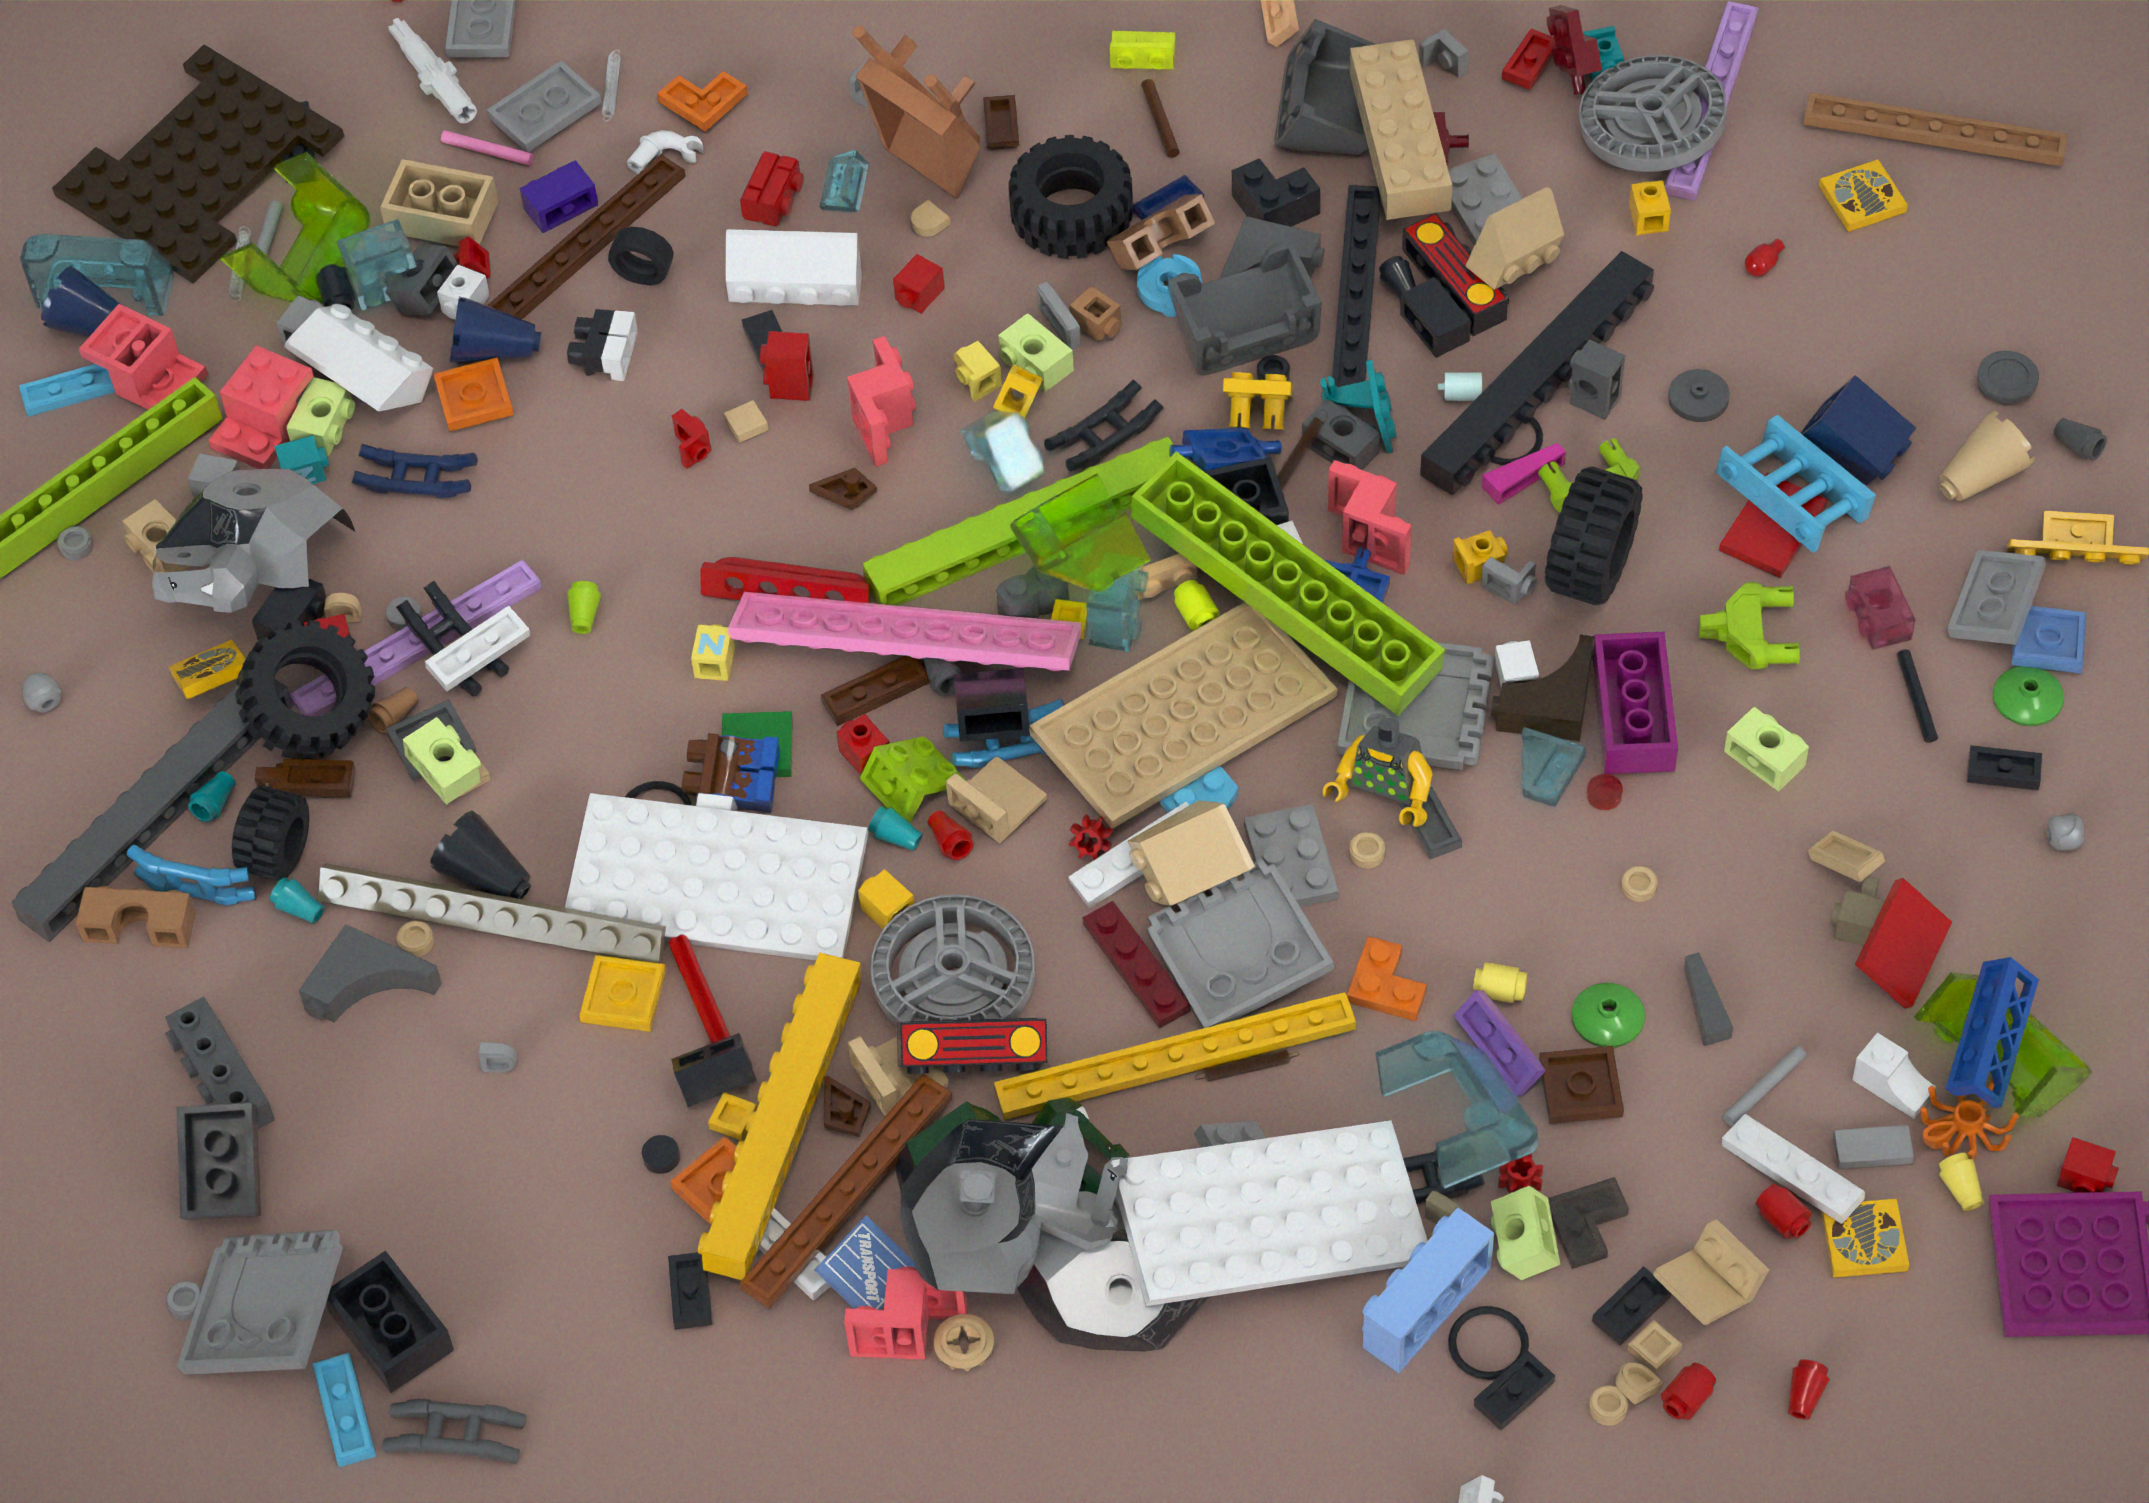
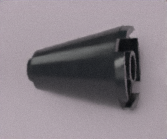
[430,810,531,899]

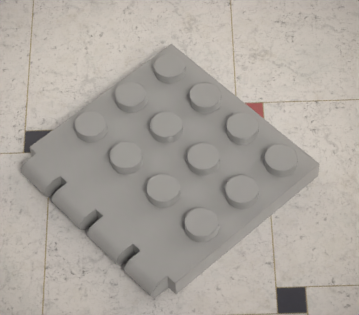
[1337,642,1494,770]
[1147,858,1335,1028]
[176,1230,343,1375]

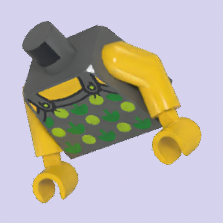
[1322,718,1433,827]

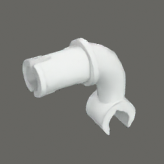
[627,130,704,174]

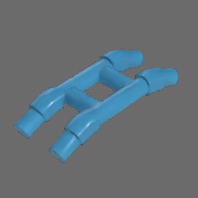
[943,698,1065,768]
[127,845,256,905]

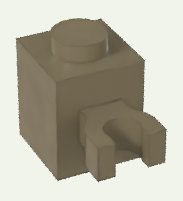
[1830,876,1885,946]

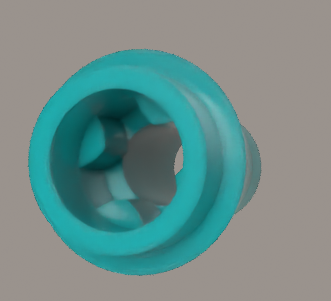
[188,771,236,822]
[868,806,923,851]
[270,877,325,924]

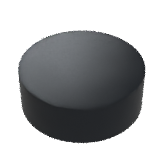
[1257,355,1290,381]
[642,1135,680,1174]

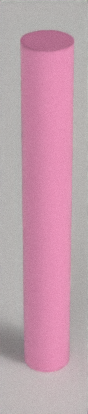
[441,130,533,166]

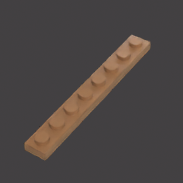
[1804,92,2068,166]

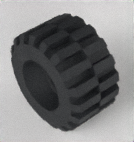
[232,785,309,881]

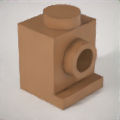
[1069,286,1122,342]

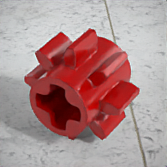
[1068,814,1113,860]
[1498,1152,1543,1194]

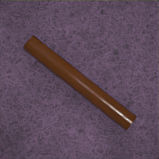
[1141,79,1180,158]

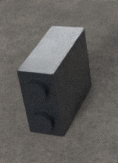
[954,668,1030,742]

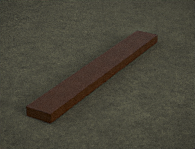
[487,154,686,319]

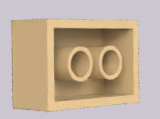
[380,159,499,247]

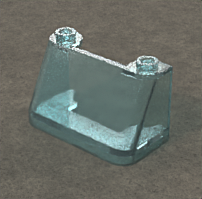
[20,234,174,316]

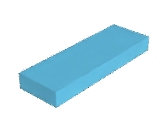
[19,364,115,417]
[313,1353,376,1467]

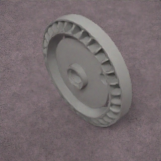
[1579,55,1727,172]
[870,894,1036,1026]

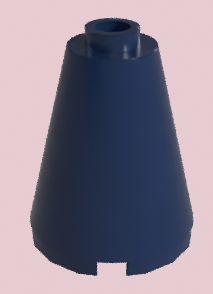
[41,266,122,337]
[450,296,541,363]

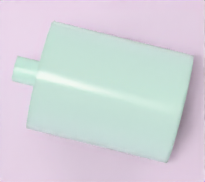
[1438,372,1482,401]

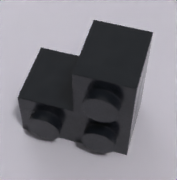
[1231,158,1320,227]

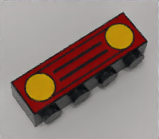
[1402,213,1509,336]
[897,1017,1048,1074]

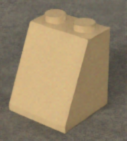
[1127,800,1255,906]

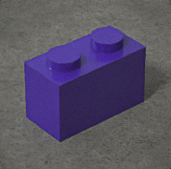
[520,160,598,233]

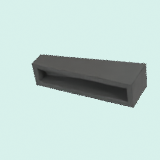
[1684,952,1733,1046]

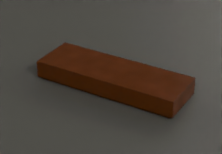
[821,655,929,726]

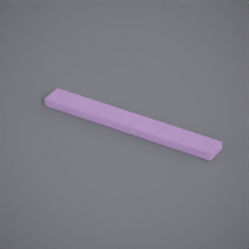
[1665,1,1759,201]
[290,559,542,717]

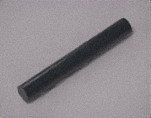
[1897,649,1938,743]

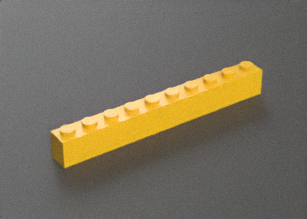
[698,952,861,1280]

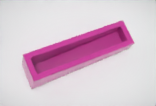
[1482,443,1566,505]

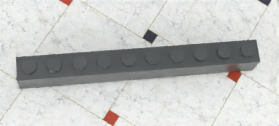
[12,678,293,942]

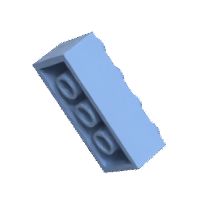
[1362,1208,1494,1374]

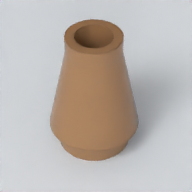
[367,687,418,734]

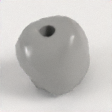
[22,672,62,713]
[2047,813,2085,851]

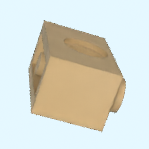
[122,499,189,573]

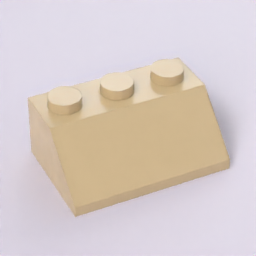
[1465,187,1564,290]

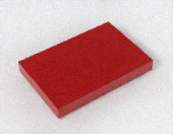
[1719,473,1828,578]
[1855,878,1952,1009]

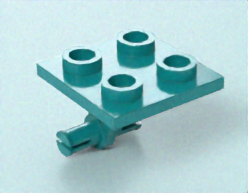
[1320,360,1397,453]

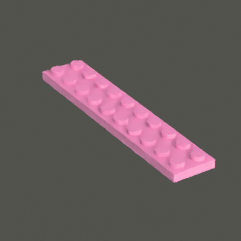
[728,592,1081,671]

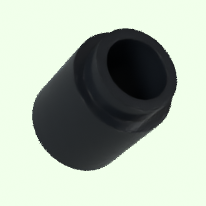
[315,264,355,310]

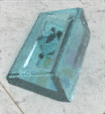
[820,150,869,212]

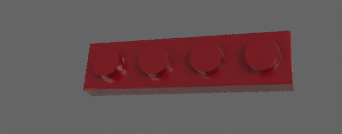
[1082,901,1190,1029]

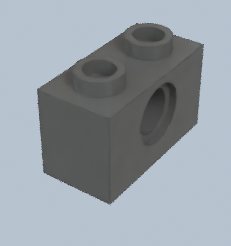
[385,245,459,315]
[1568,339,1625,419]
[1302,399,1380,470]

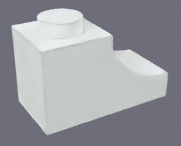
[1852,1032,1936,1119]

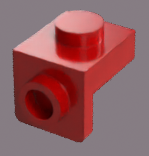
[672,408,711,469]

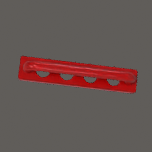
[700,557,870,603]

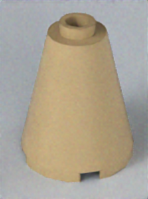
[1939,411,2036,501]

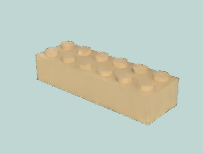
[1350,39,1452,220]

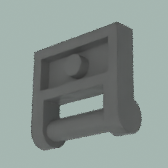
[386,699,477,781]

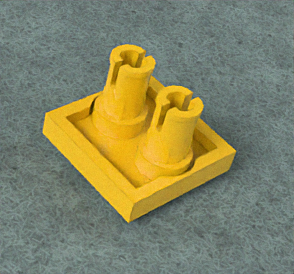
[1223,372,1294,430]

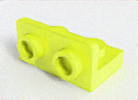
[1110,31,1176,69]

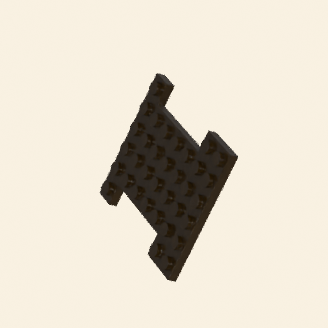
[52,45,345,284]

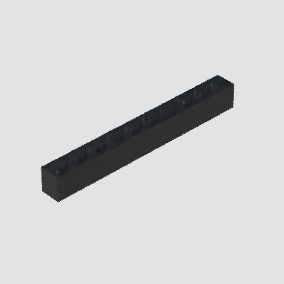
[1420,251,1654,495]

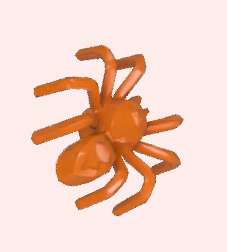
[1920,1079,2019,1161]

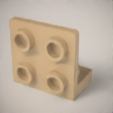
[946,757,1047,844]
[848,1036,949,1116]
[1653,1219,1769,1325]

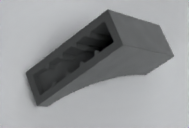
[1220,216,1325,279]
[299,924,442,1023]

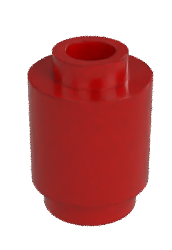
[1756,1184,1812,1239]
[1661,1362,1716,1420]

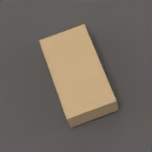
[1808,830,1885,882]

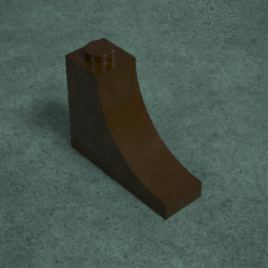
[1491,635,1594,742]

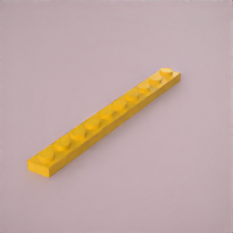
[994,992,1356,1120]

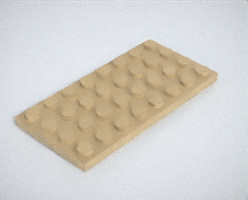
[1029,602,1338,829]

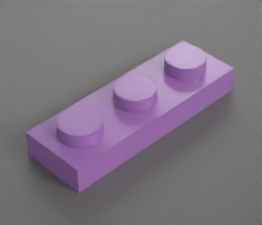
[1454,990,1546,1096]

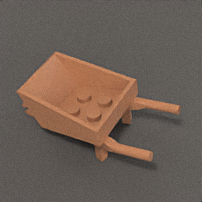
[852,25,981,199]

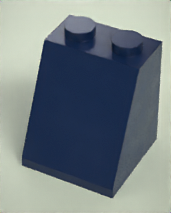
[1800,375,1916,485]

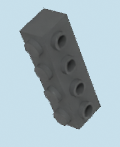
[165,996,275,1129]

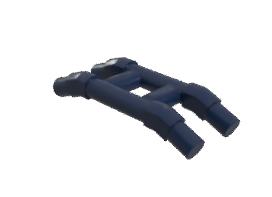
[351,444,478,498]

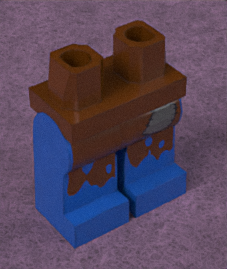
[682,733,780,813]

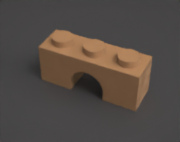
[1107,194,1215,270]
[76,886,196,948]

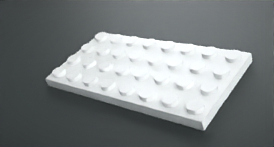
[565,793,868,961]
[1111,1120,1428,1306]

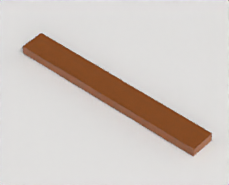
[739,1074,952,1309]

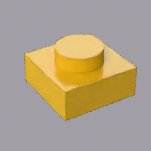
[1051,599,1090,639]
[708,1092,757,1141]

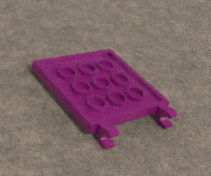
[1988,1191,2149,1337]

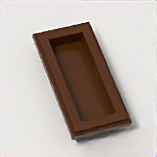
[983,95,1019,150]

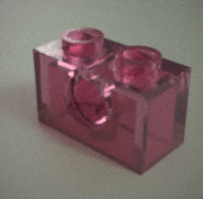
[1845,566,1915,650]

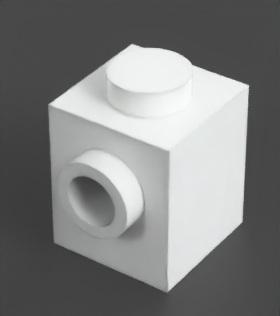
[437,265,490,319]

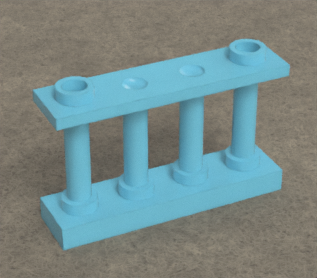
[1715,415,1876,553]

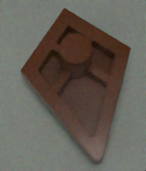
[809,467,877,510]
[824,1076,871,1137]

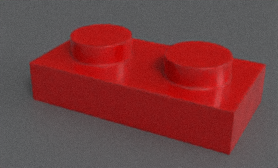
[1502,28,1556,90]

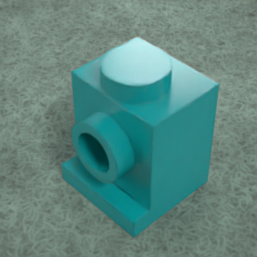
[1583,26,1624,81]

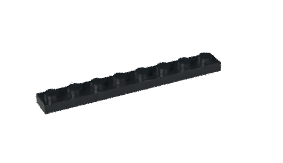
[1332,185,1381,387]

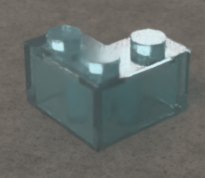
[336,219,416,311]
[960,411,1045,492]
[1086,550,1148,652]

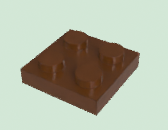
[1539,1046,1624,1124]

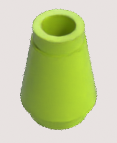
[567,581,601,634]

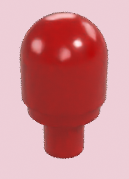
[1744,239,1785,277]

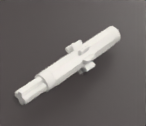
[388,18,477,123]

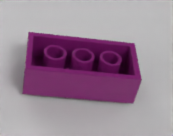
[1592,631,1678,774]

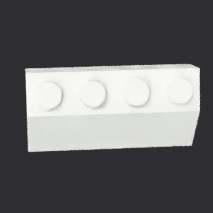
[726,229,862,306]
[284,304,433,411]

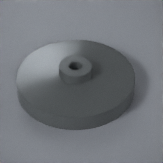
[1977,351,2039,403]
[1668,369,1730,422]

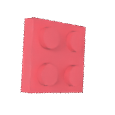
[79,304,208,410]
[847,336,916,467]
[208,345,314,469]
[1328,460,1412,575]
[844,1266,968,1360]

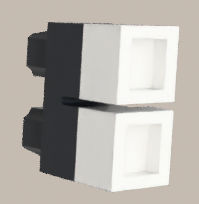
[567,309,638,381]

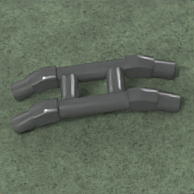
[383,1399,526,1464]

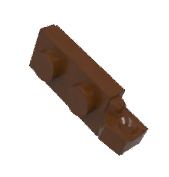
[255,759,355,797]

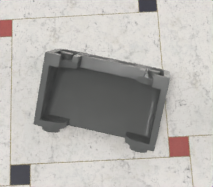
[1275,19,1375,155]
[1168,241,1322,375]

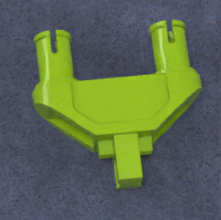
[1538,438,1641,512]
[1698,582,1800,670]

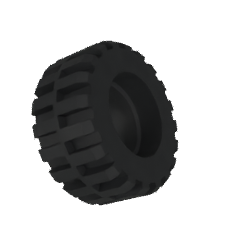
[1009,135,1133,259]
[1545,467,1643,605]
[235,620,375,759]

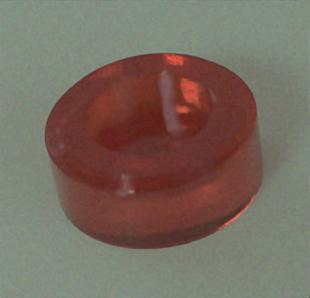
[1587,774,1623,810]

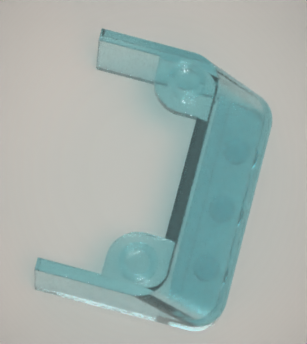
[1375,1031,1539,1189]

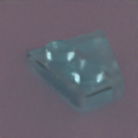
[1522,727,1586,807]

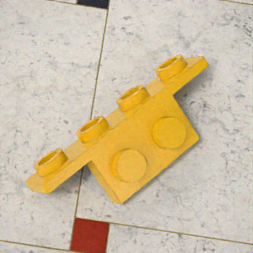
[2006,511,2149,565]

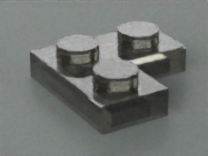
[1548,1177,1629,1269]

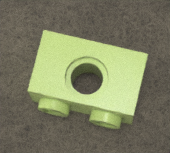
[998,313,1074,393]
[286,377,355,456]
[1724,707,1809,792]
[403,717,481,805]
[1491,1186,1560,1280]

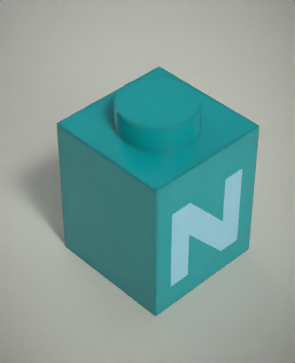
[274,435,329,484]

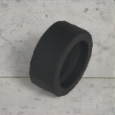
[608,226,674,286]

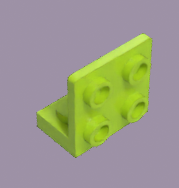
[859,736,966,822]

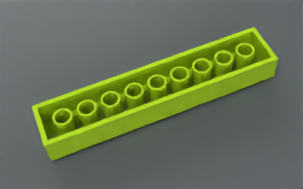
[1131,452,1445,716]

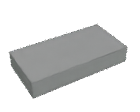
[1037,281,1081,350]
[1833,1125,1914,1169]

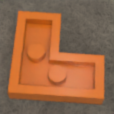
[657,71,748,132]
[1347,936,1427,1021]

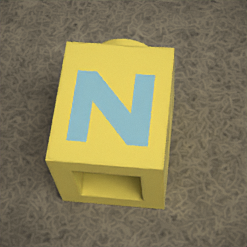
[691,624,735,681]

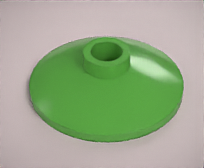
[1993,666,2064,726]
[1572,983,1645,1048]

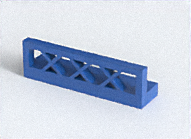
[1945,957,2039,1108]

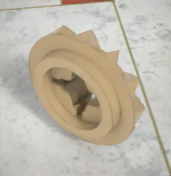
[933,1314,994,1372]

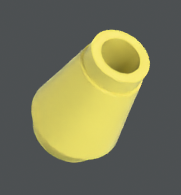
[1939,1153,1984,1211]

